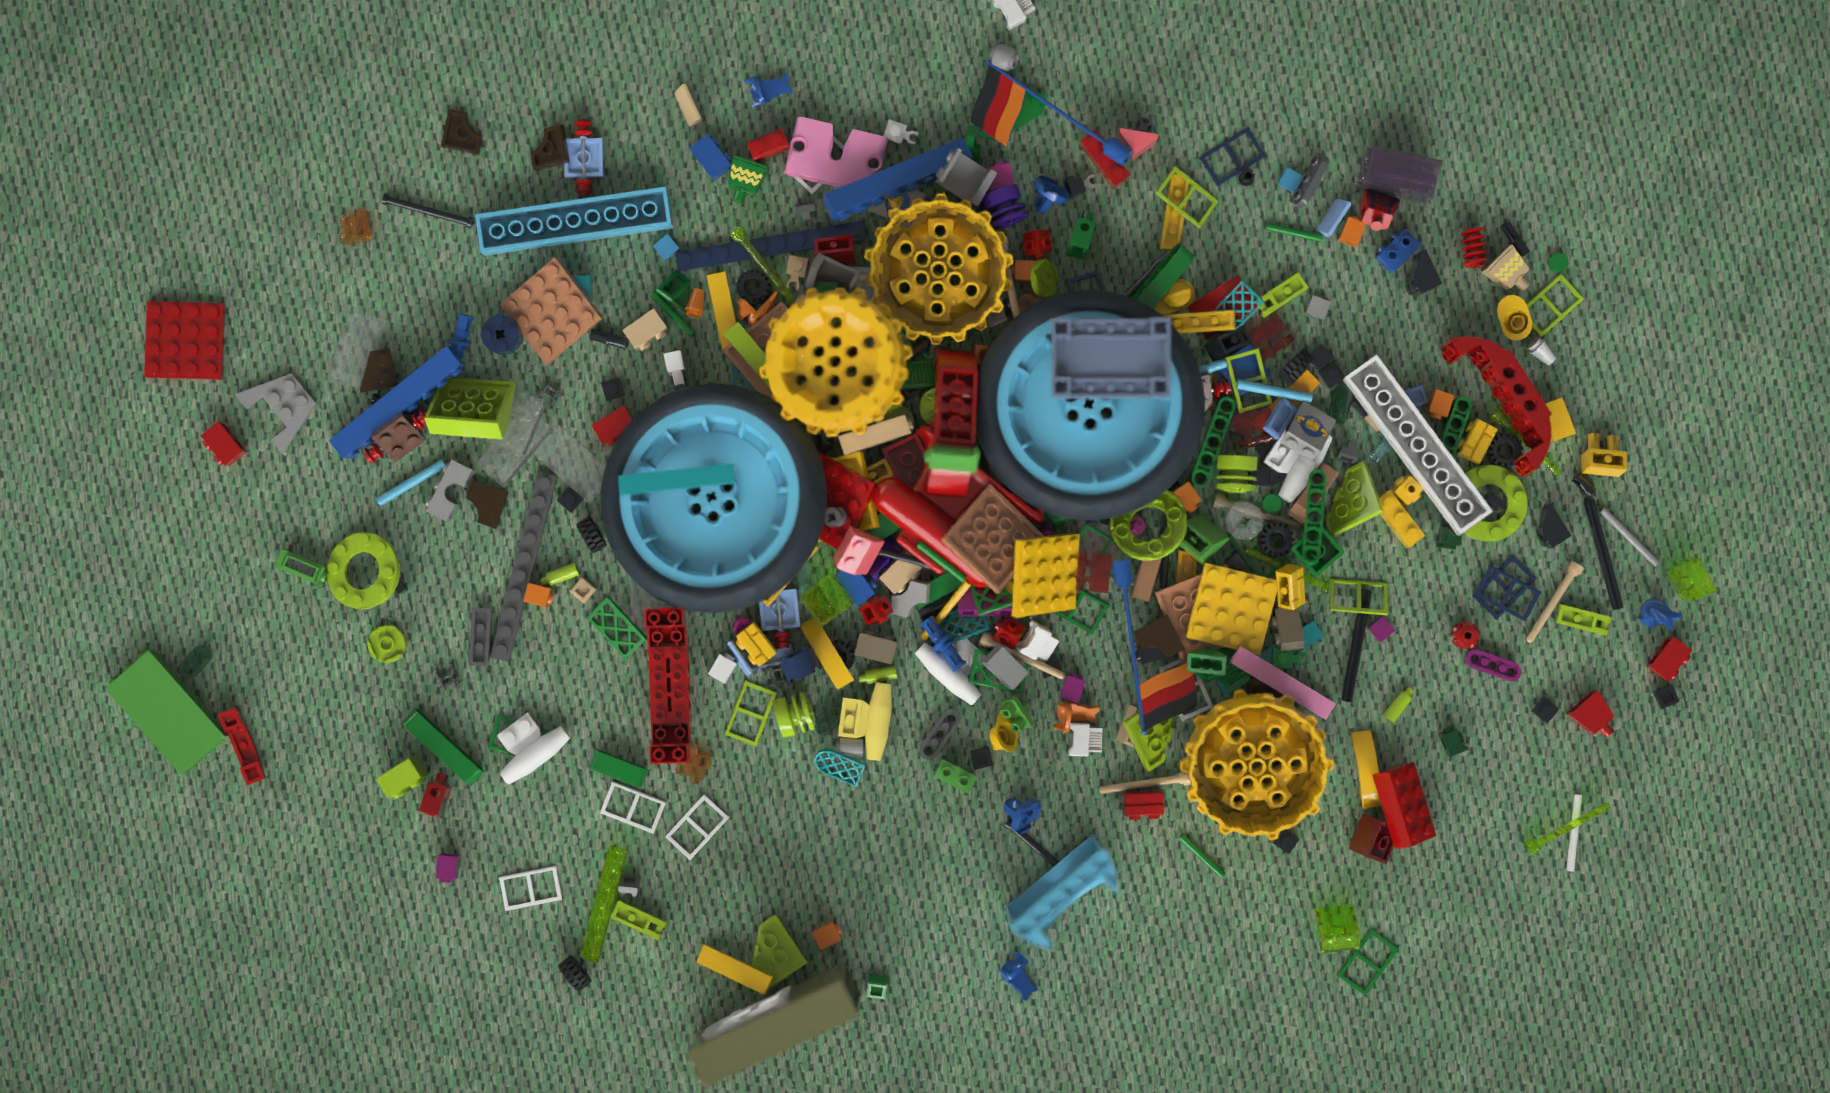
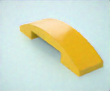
[800,616,854,690]
[1351,730,1381,809]

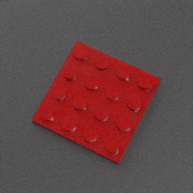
[144,301,225,380]
[817,450,877,550]

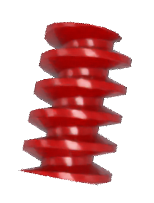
[1461,227,1488,269]

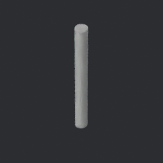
[1599,507,1660,566]

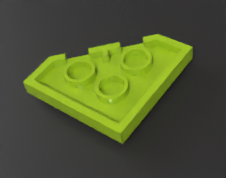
[1325,461,1384,537]
[1122,711,1177,771]
[752,914,808,995]

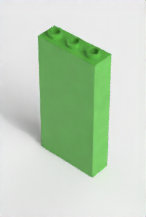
[105,650,229,775]

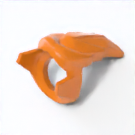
[737,291,778,324]
[1053,701,1100,733]

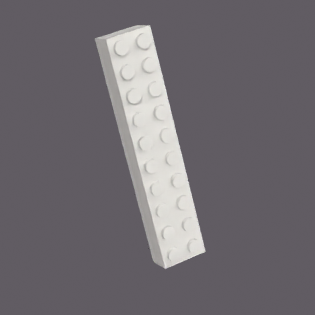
[1343,355,1493,536]

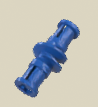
[446,313,474,359]
[920,615,967,672]

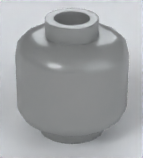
[989,44,1019,72]

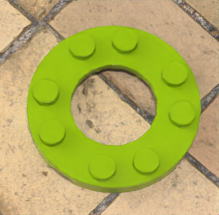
[1463,465,1528,542]
[1110,490,1187,561]
[327,532,400,610]

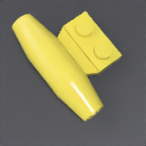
[838,682,892,761]

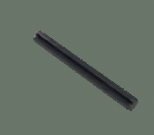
[1584,498,1623,610]
[1341,589,1372,702]

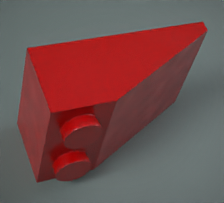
[1187,275,1257,340]

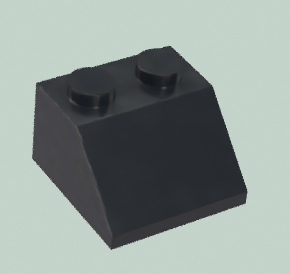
[1405,249,1442,298]

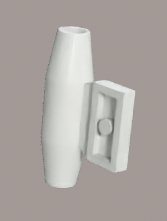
[1263,430,1333,503]
[915,633,986,705]
[497,713,571,784]

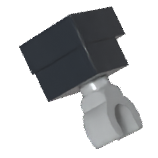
[1063,174,1098,199]
[1225,549,1248,571]

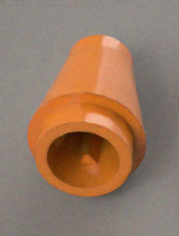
[685,288,704,318]

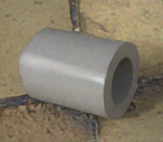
[836,737,863,757]

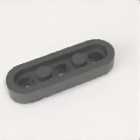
[1292,153,1329,208]
[920,709,961,760]

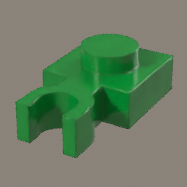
[1272,648,1306,668]

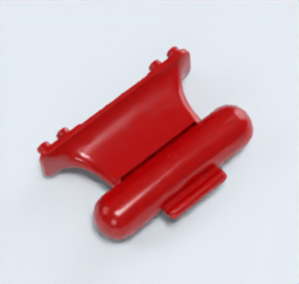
[872,421,1045,588]

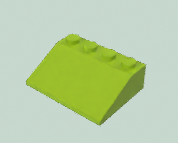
[424,377,516,439]

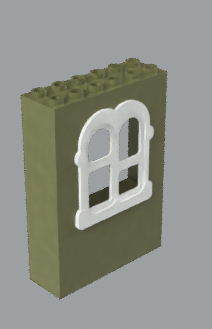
[687,962,861,1088]

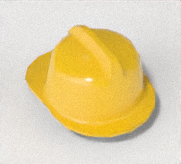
[1153,279,1195,314]
[1497,295,1532,341]
[989,712,1019,752]

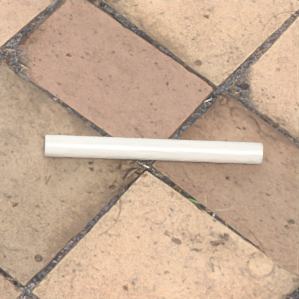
[1566,794,1582,871]

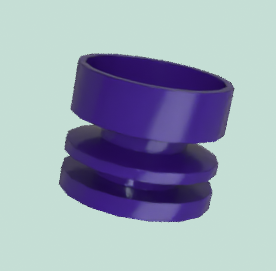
[981,184,1029,230]

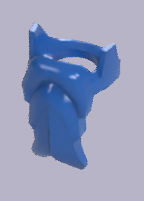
[744,74,793,107]
[1637,597,1682,630]
[998,951,1038,1001]

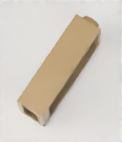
[838,415,913,456]

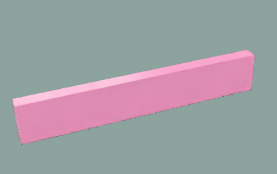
[1230,646,1336,720]

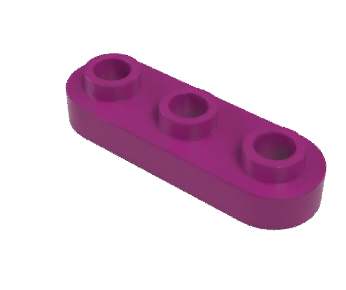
[1464,649,1522,681]

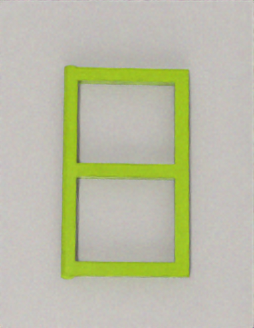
[1155,166,1219,229]
[1527,274,1584,338]
[1225,348,1272,414]
[1329,578,1388,615]
[724,680,777,747]

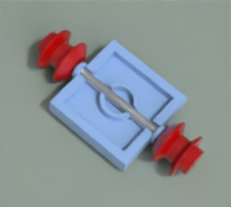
[564,119,604,197]
[759,589,800,649]

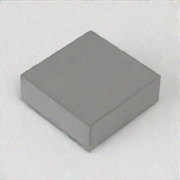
[1305,295,1331,320]

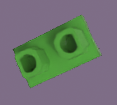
[1000,696,1034,732]

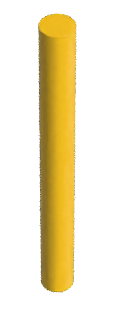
[921,580,971,640]

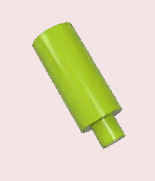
[540,562,580,586]
[858,665,897,684]
[1383,687,1414,723]

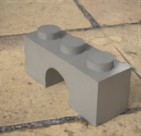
[426,460,475,522]

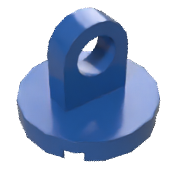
[1033,175,1069,213]
[1003,798,1041,834]

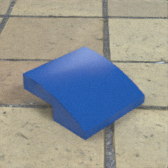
[1218,344,1271,396]

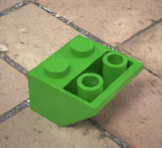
[1179,514,1230,566]

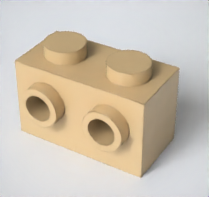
[622,308,669,351]
[878,550,922,594]

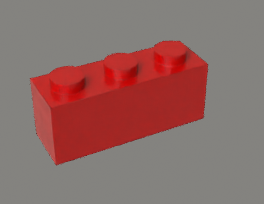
[1079,129,1131,190]

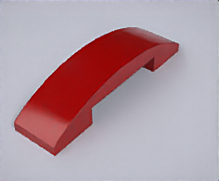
[217,707,266,785]

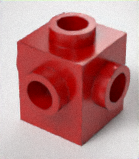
[1022,230,1053,259]
[859,595,894,625]
[993,615,1026,650]
[1449,622,1481,649]

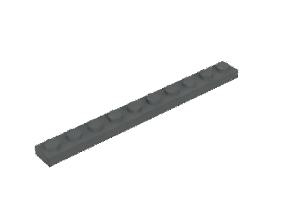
[490,472,558,662]

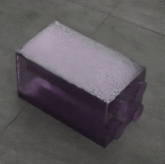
[1356,145,1442,204]

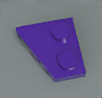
[869,534,901,581]

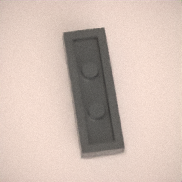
[469,608,493,666]

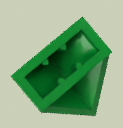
[656,270,691,314]
[1187,647,1227,682]

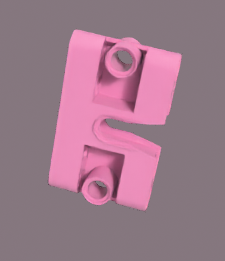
[784,117,888,188]

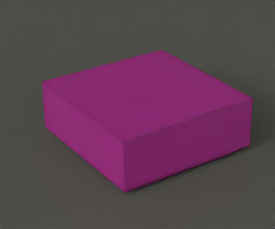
[1367,616,1395,643]

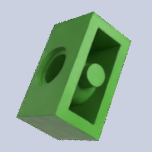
[934,758,977,794]

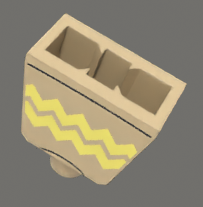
[1482,244,1530,292]

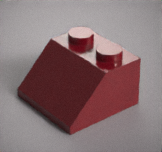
[1349,813,1394,864]

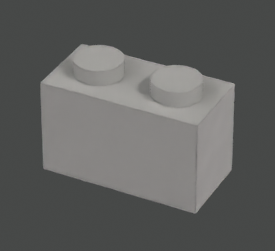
[982,645,1029,690]

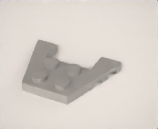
[235,373,317,454]

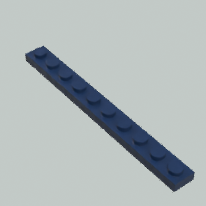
[675,221,867,272]

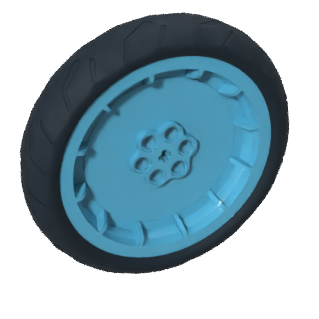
[975,290,1205,520]
[600,383,827,613]

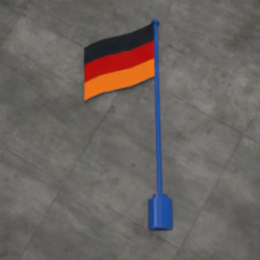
[971,60,1133,166]
[1112,559,1198,735]

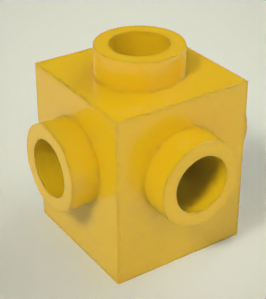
[1391,476,1423,506]

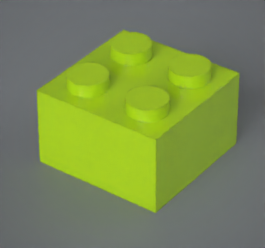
[376,756,428,799]

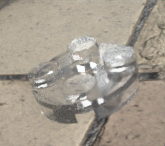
[1224,501,1264,540]

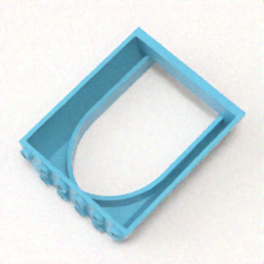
[1005,834,1118,948]

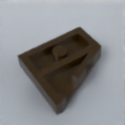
[360,348,397,393]

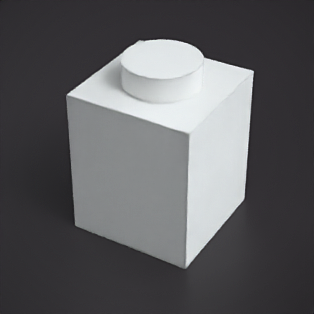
[708,653,737,684]

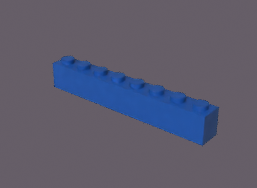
[823,137,973,221]
[329,346,466,459]

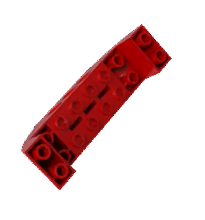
[1440,337,1552,478]
[927,348,978,496]
[644,607,692,765]

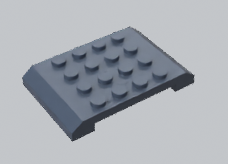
[1051,318,1171,399]

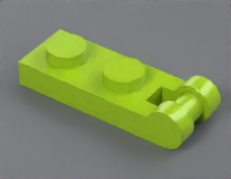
[1256,272,1309,318]
[1555,604,1612,636]
[610,899,668,940]

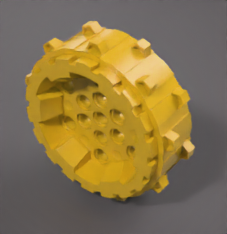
[864,194,1013,345]
[759,288,913,437]
[1179,689,1334,840]

